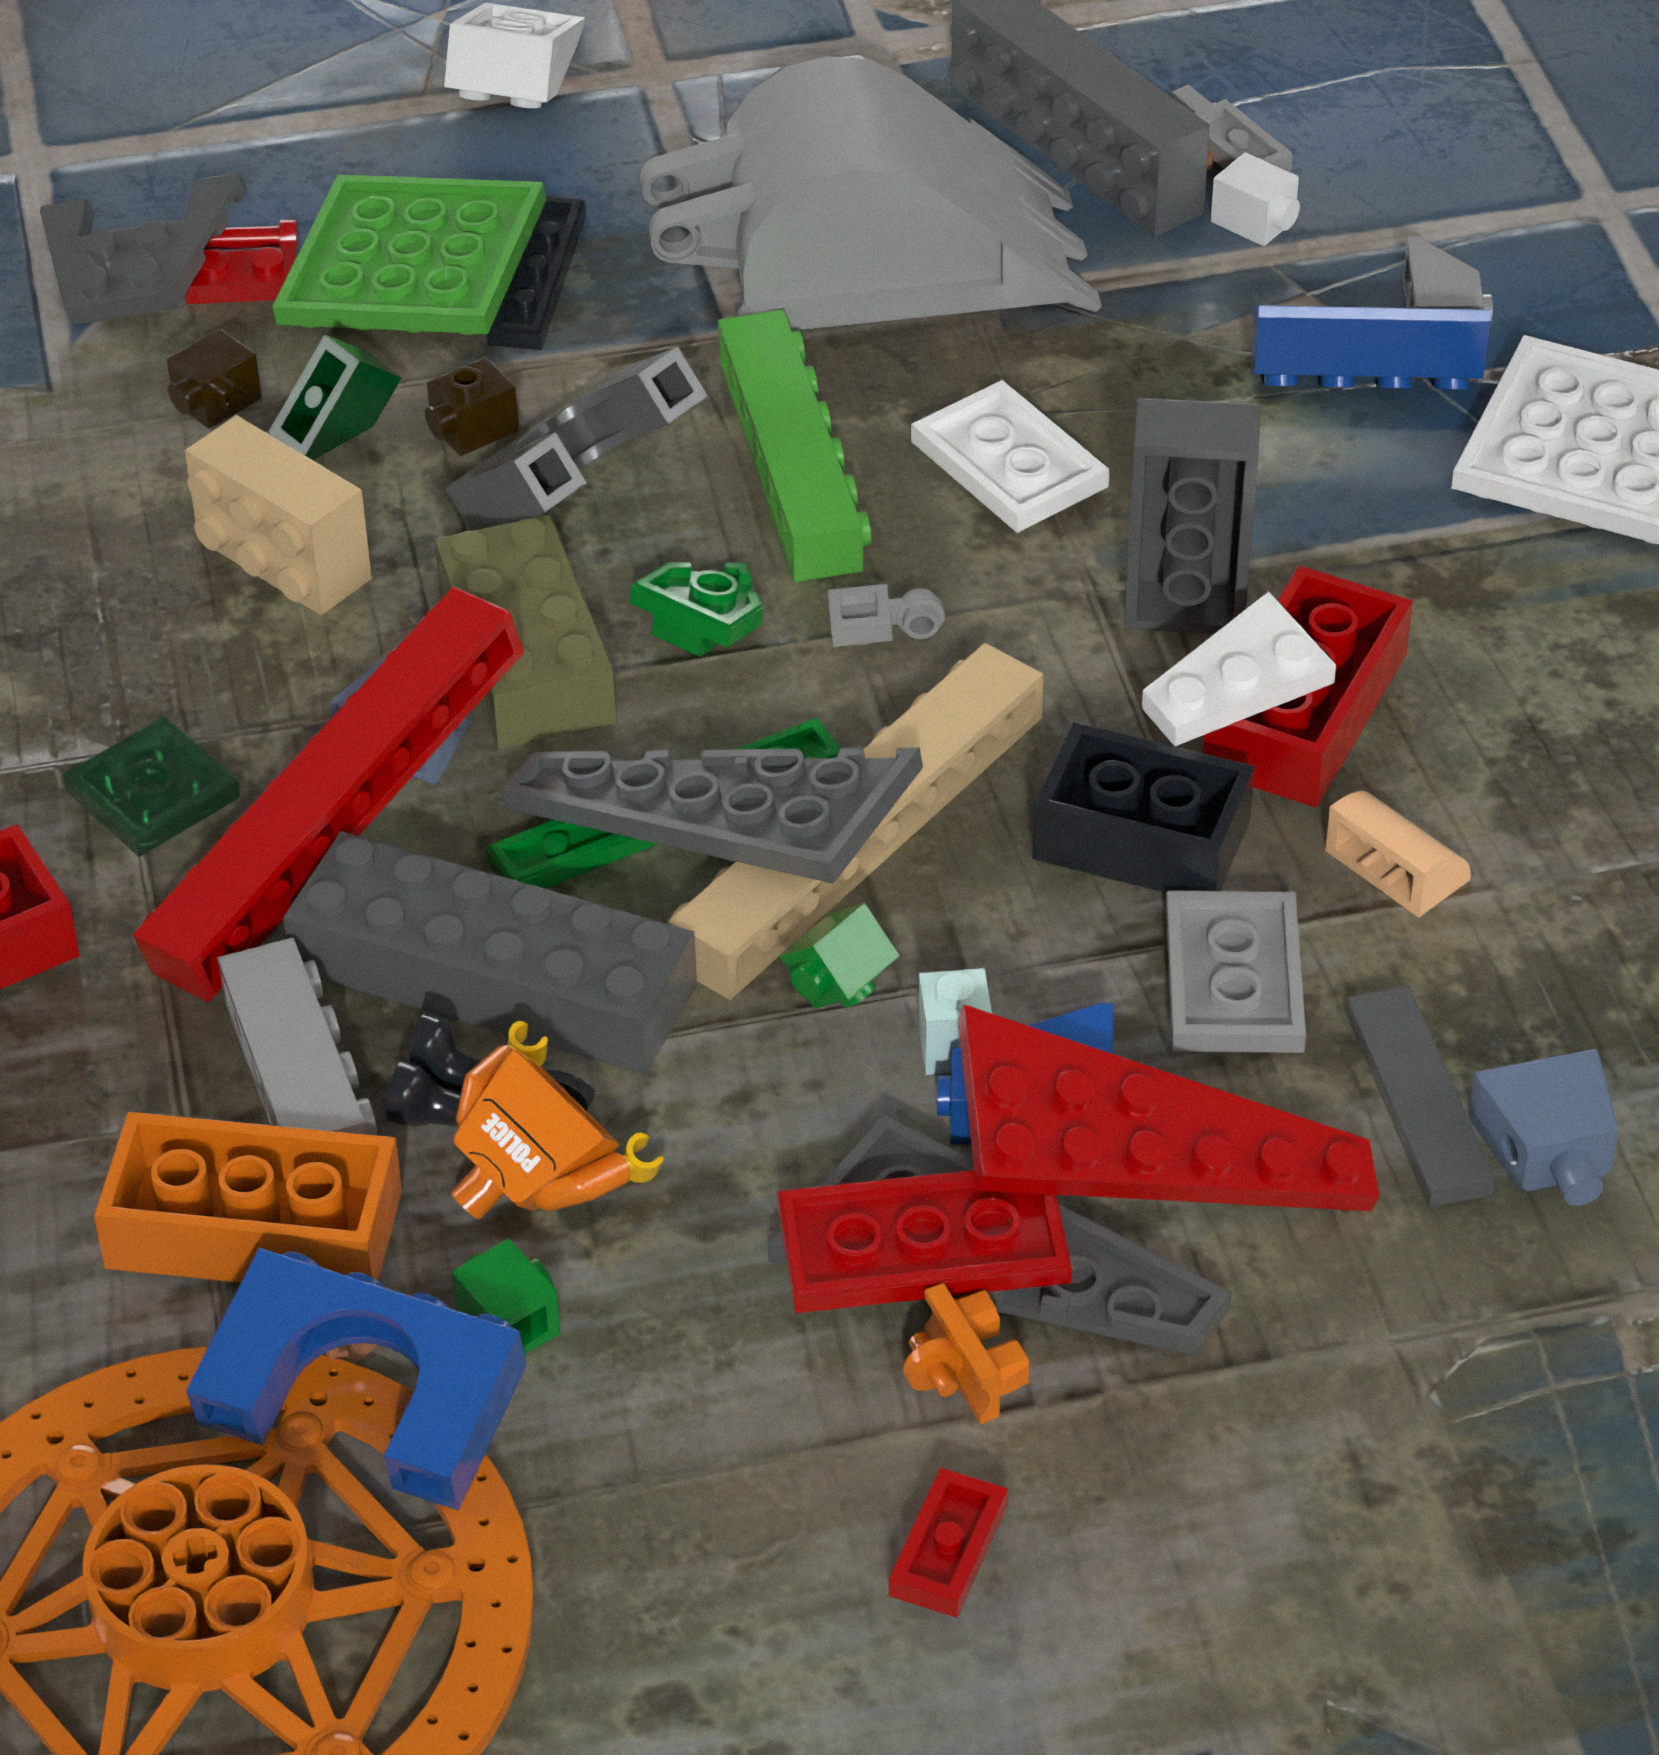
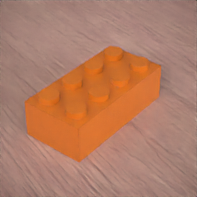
[94,1112,402,1283]

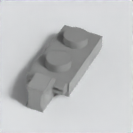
[1171,84,1293,172]

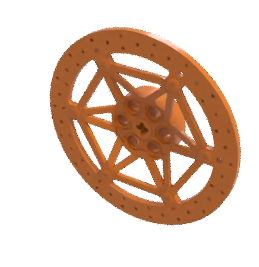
[0,1346,534,1755]

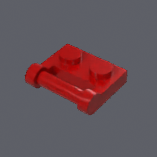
[185,219,299,304]

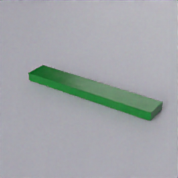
[485,717,841,889]

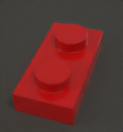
[889,1467,1008,1618]

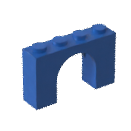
[186,1248,527,1511]

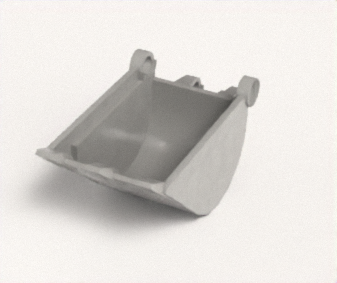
[640,56,1102,331]

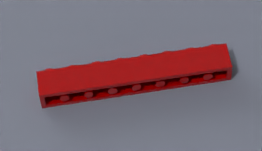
[133,586,524,1003]

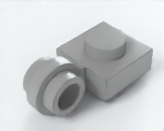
[828,584,945,647]

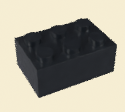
[1032,722,1255,893]

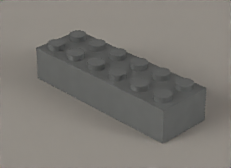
[950,0,1210,238]
[283,831,697,1075]

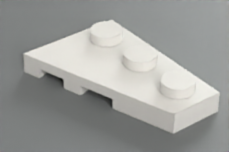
[1142,591,1336,746]

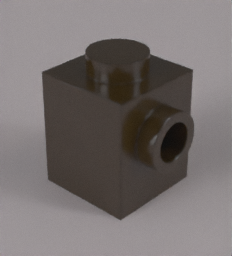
[167,329,262,429]
[425,357,519,457]

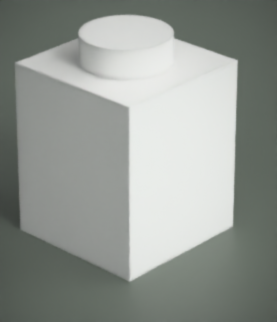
[1211,152,1300,246]

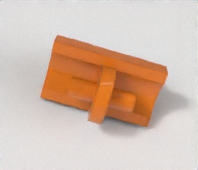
[903,1283,1030,1425]

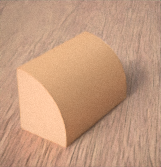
[1325,791,1471,918]

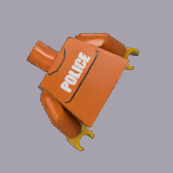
[450,1021,664,1220]

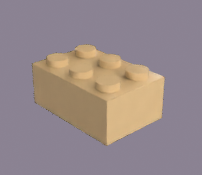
[185,415,372,616]

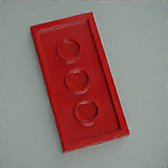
[777,1170,1072,1313]

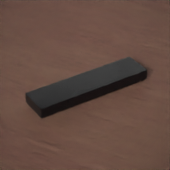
[486,196,587,350]

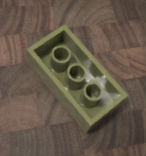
[434,515,616,749]

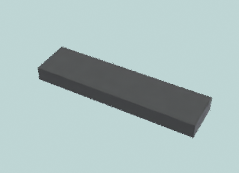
[1345,985,1496,1207]

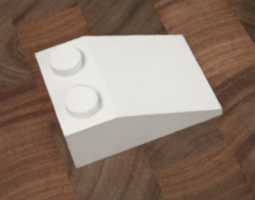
[444,3,585,108]

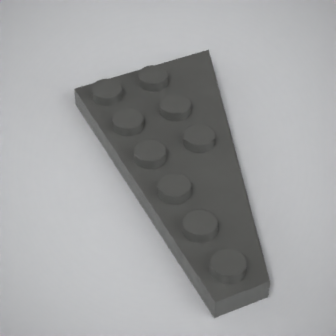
[501,747,923,884]
[768,1114,1231,1355]

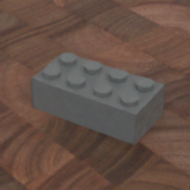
[1124,398,1261,634]

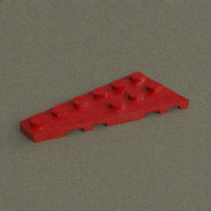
[958,1004,1380,1211]

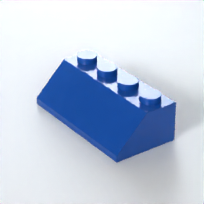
[1252,305,1491,390]

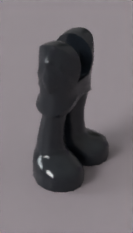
[386,1013,595,1127]

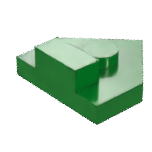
[629,562,764,657]

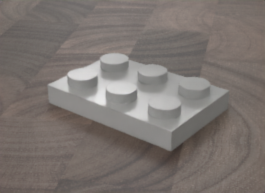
[1166,891,1306,1053]

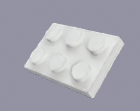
[911,380,1109,533]

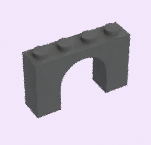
[445,346,708,531]

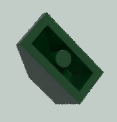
[268,334,402,460]

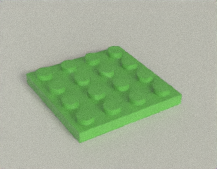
[272,175,547,335]

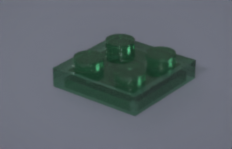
[63,716,240,857]

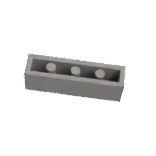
[217,938,377,1136]

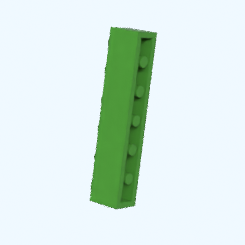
[718,309,872,583]

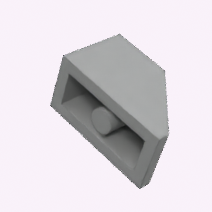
[1403,237,1493,328]

